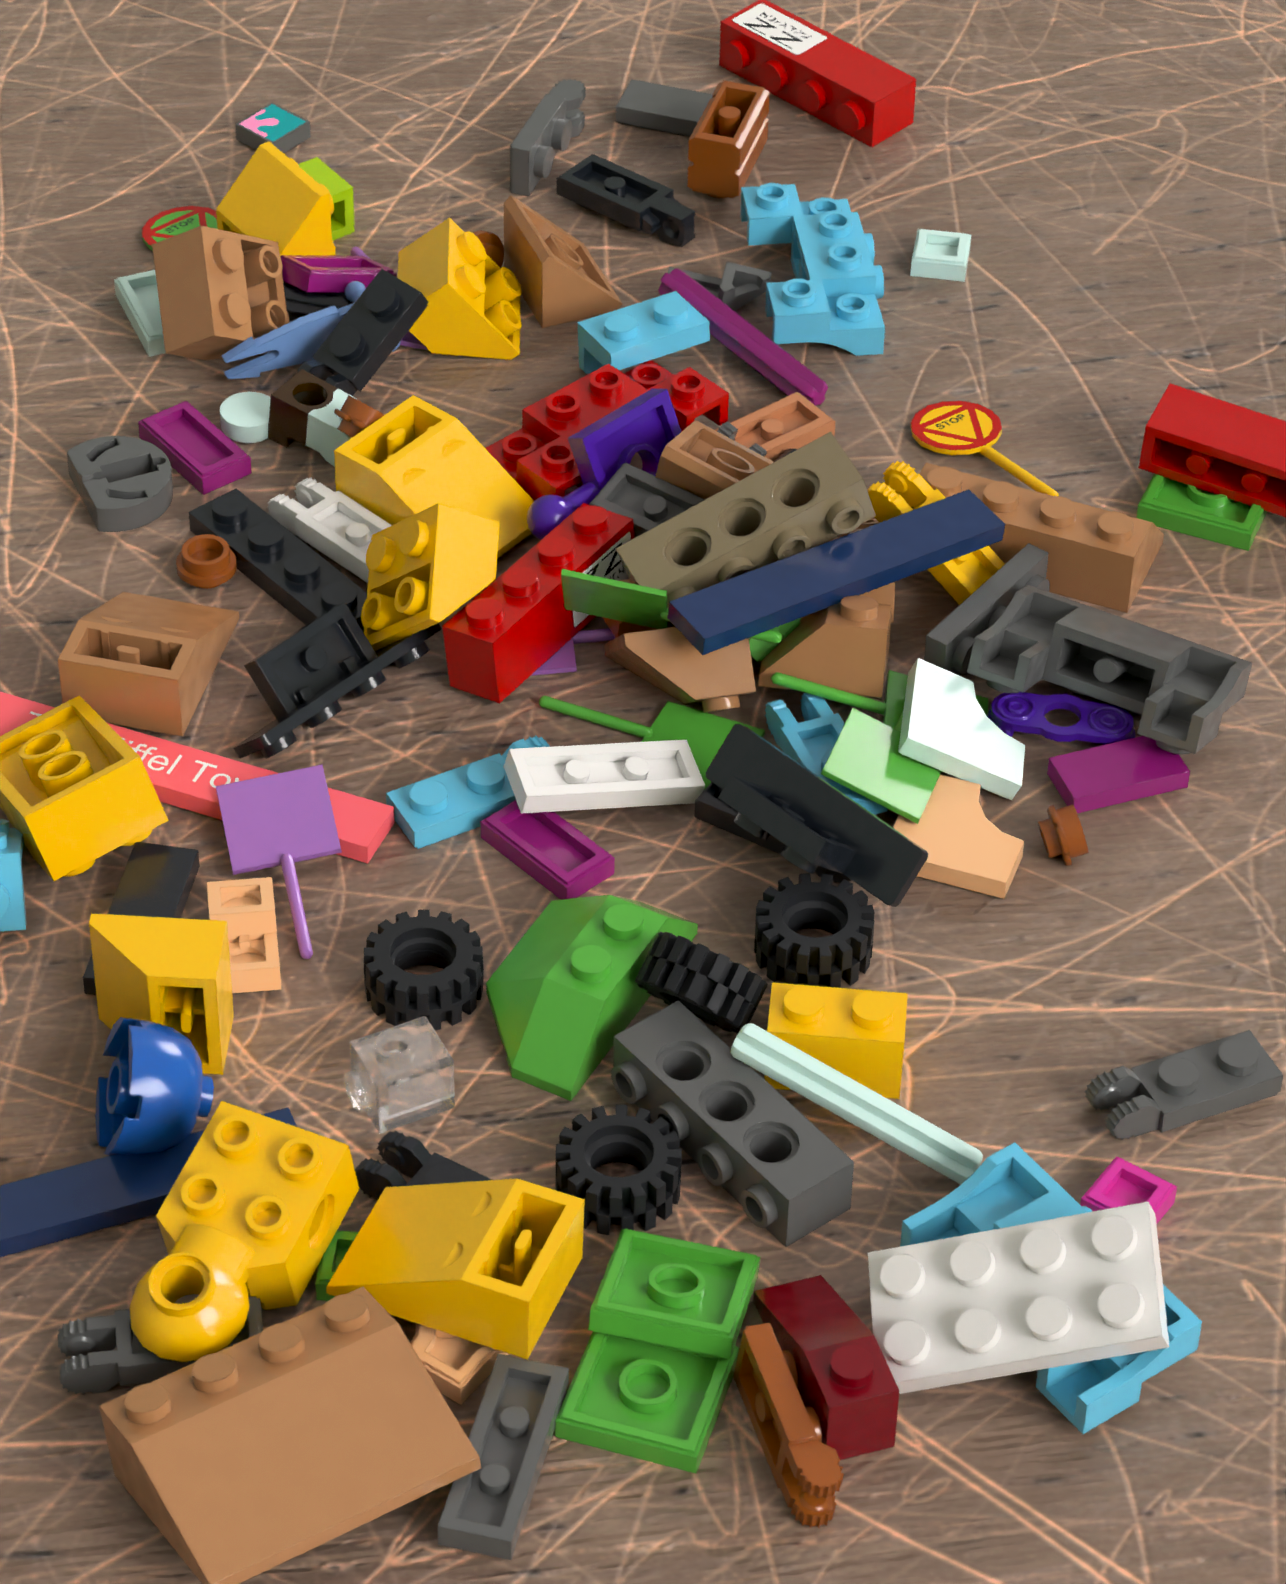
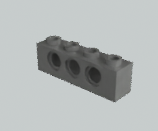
[611,1000,854,1247]

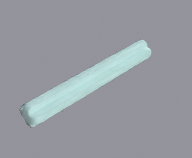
[730,1023,983,1185]

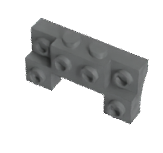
[967,585,1253,754]

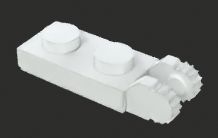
[267,477,392,583]

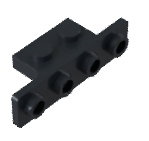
[233,602,442,759]
[706,724,928,907]

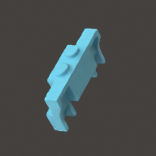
[740,183,885,356]
[900,1142,1202,1434]

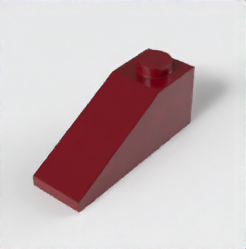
[753,1275,900,1460]

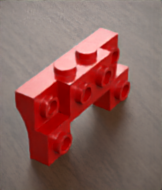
[485,360,729,501]

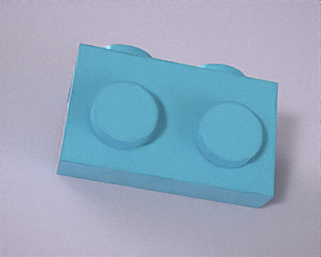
[577,291,710,374]

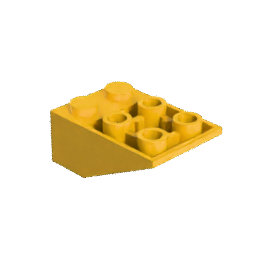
[334,395,534,558]
[326,1178,585,1360]

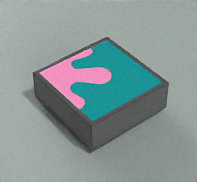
[235,102,311,153]

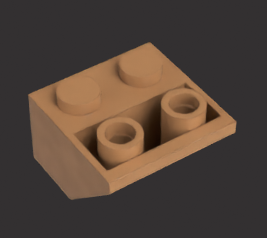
[152,226,289,360]

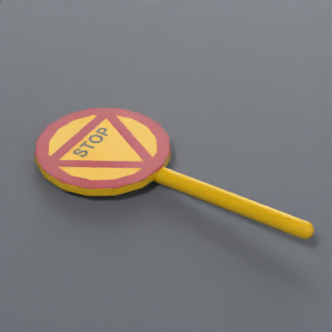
[911,401,1059,496]

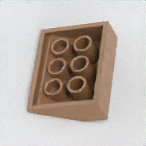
[99,1287,481,1584]

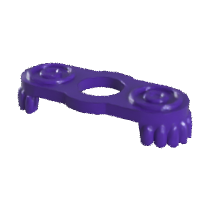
[987,692,1136,745]

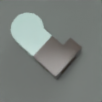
[268,369,357,467]

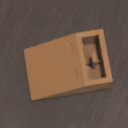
[58,592,239,736]

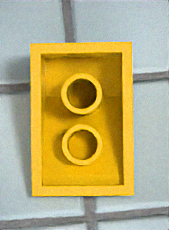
[0,695,169,881]

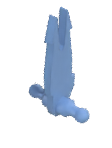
[221,281,401,379]

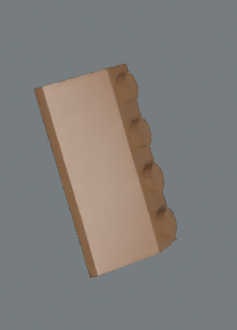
[910,463,1164,613]

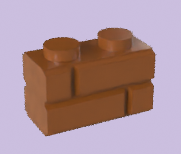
[687,80,770,199]

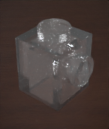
[344,1016,455,1134]

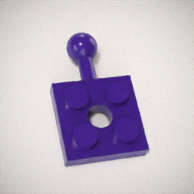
[527,388,682,540]

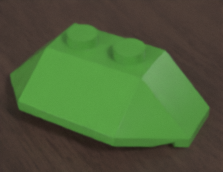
[486,895,698,1101]

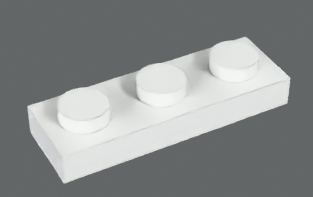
[504,739,705,814]

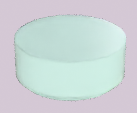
[220,392,271,443]

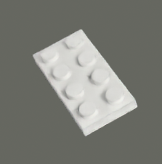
[868,1202,1169,1394]

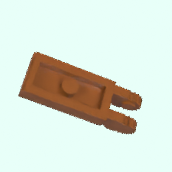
[733,1323,844,1528]

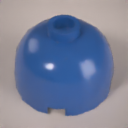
[95,1017,214,1155]

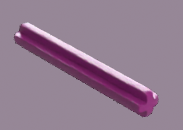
[658,268,828,406]

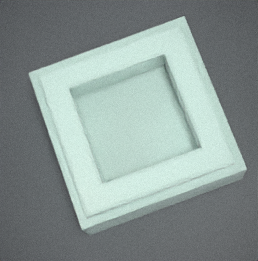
[910,229,971,282]

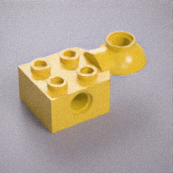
[129,1101,359,1362]

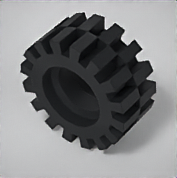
[754,873,875,987]
[635,931,768,1034]
[555,1104,682,1235]

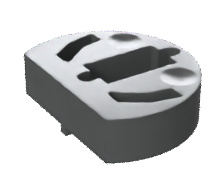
[67,436,173,532]

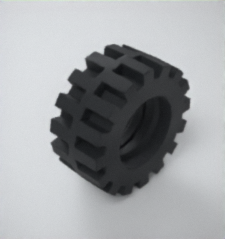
[364,910,484,1031]

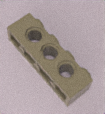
[616,432,876,628]

